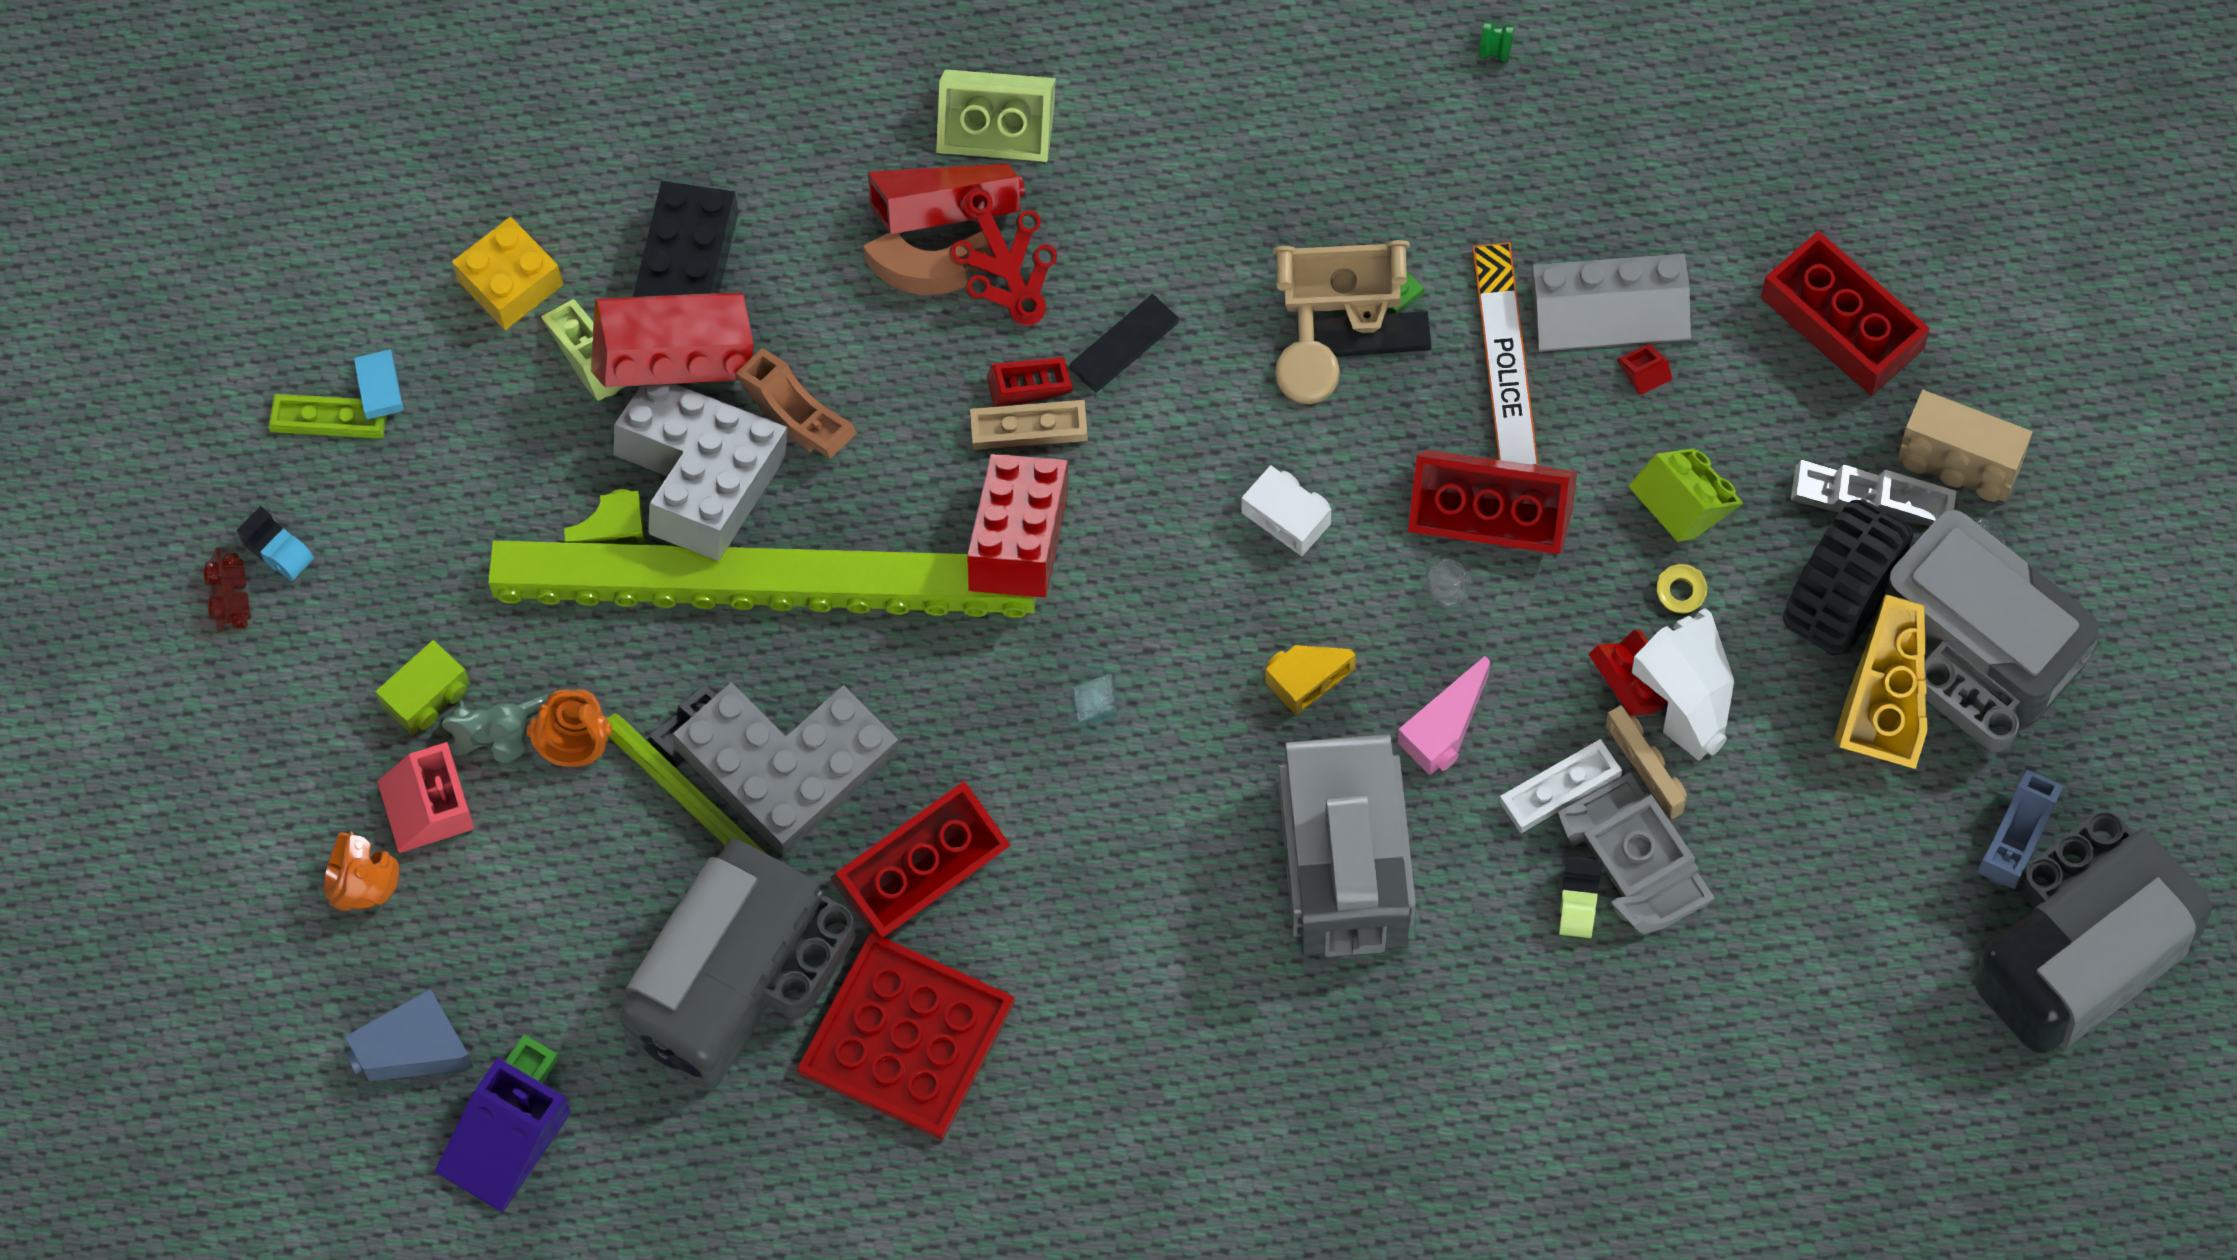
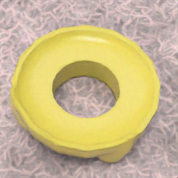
[1656,564,1707,614]

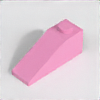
[1397,656,1490,775]

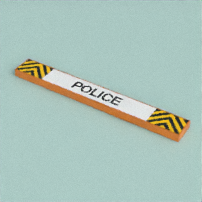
[1473,242,1539,466]

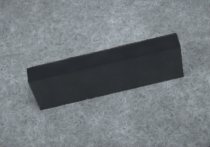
[1070,293,1179,393]
[1314,311,1431,357]

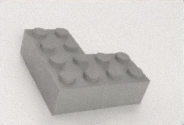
[613,384,788,561]
[673,682,898,857]

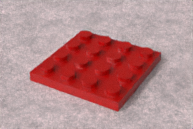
[797,932,1015,1141]

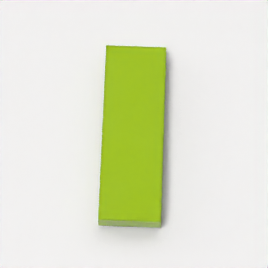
[268,394,387,439]

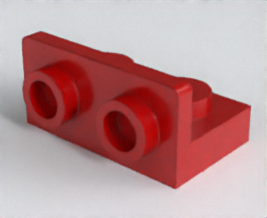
[1588,630,1668,716]

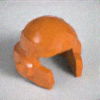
[526,689,612,767]
[324,831,399,911]

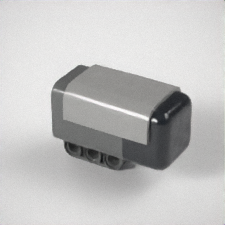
[1975,811,2212,1053]

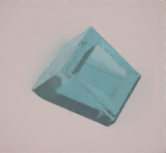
[1073,674,1117,725]

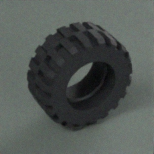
[1783,499,1914,655]

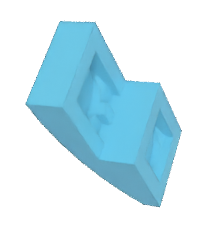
[354,349,404,419]

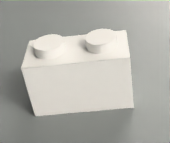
[1242,465,1331,556]

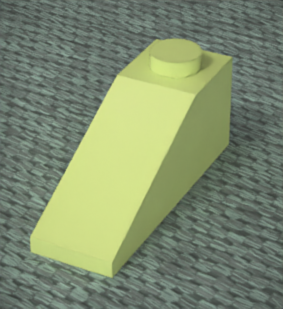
[541,299,626,401]

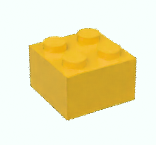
[452,216,563,330]

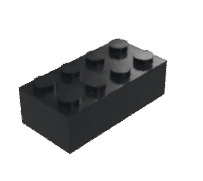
[633,180,739,297]

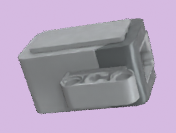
[1885,510,2100,752]
[1279,734,1416,958]

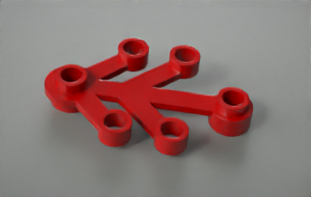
[949,188,1057,326]

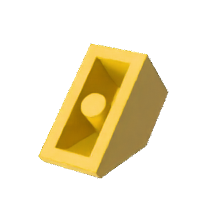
[1265,645,1356,716]

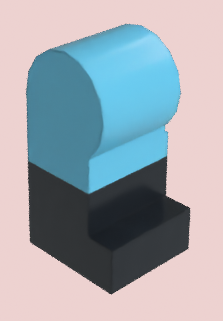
[237,506,314,581]

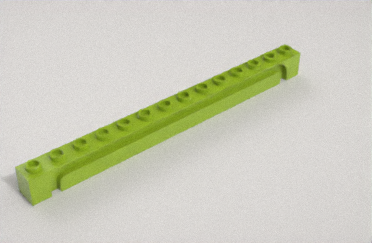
[488,541,1036,618]

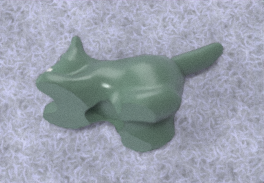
[442,694,549,763]

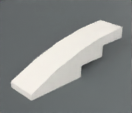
[1791,460,1956,526]

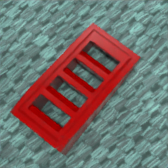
[987,357,1073,407]

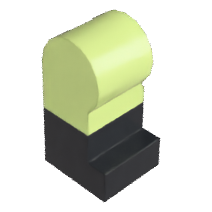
[1559,857,1602,938]

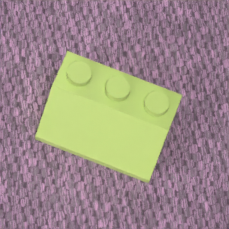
[936,70,1056,162]

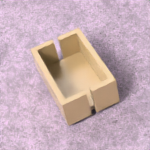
[1897,389,2033,502]

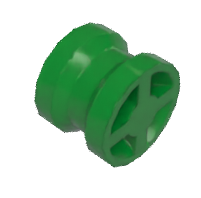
[1479,21,1515,63]

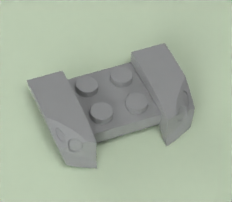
[1558,772,1715,934]

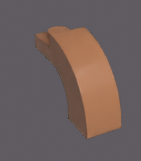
[863,231,993,295]
[736,348,857,459]

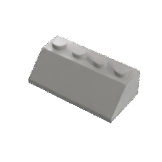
[1531,254,1691,352]

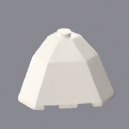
[1632,608,1734,761]

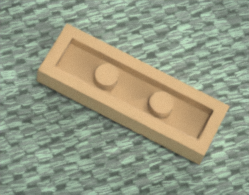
[970,400,1088,450]
[1606,705,1687,820]

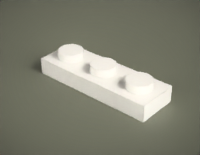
[1499,739,1622,833]

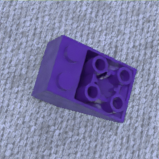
[435,1057,571,1213]

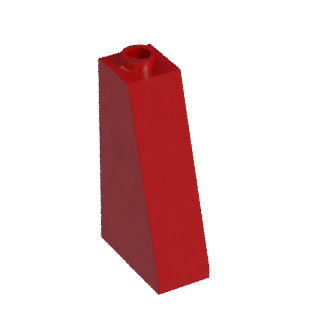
[868,163,1025,234]

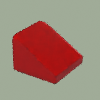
[1617,343,1672,395]

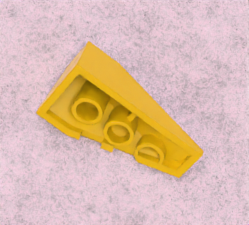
[1833,594,1927,769]

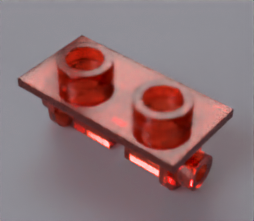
[204,547,251,633]

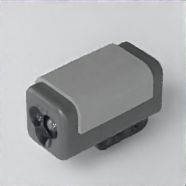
[620,838,855,1088]

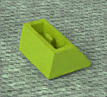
[1628,448,1743,542]

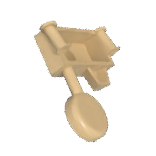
[1273,240,1410,404]

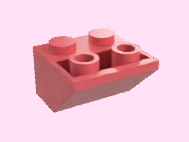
[377,742,475,853]

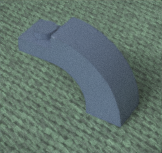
[1977,770,2064,890]

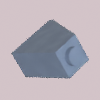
[344,989,473,1082]

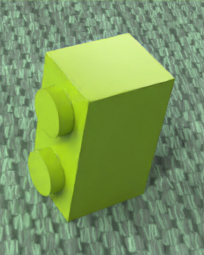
[375,640,470,735]

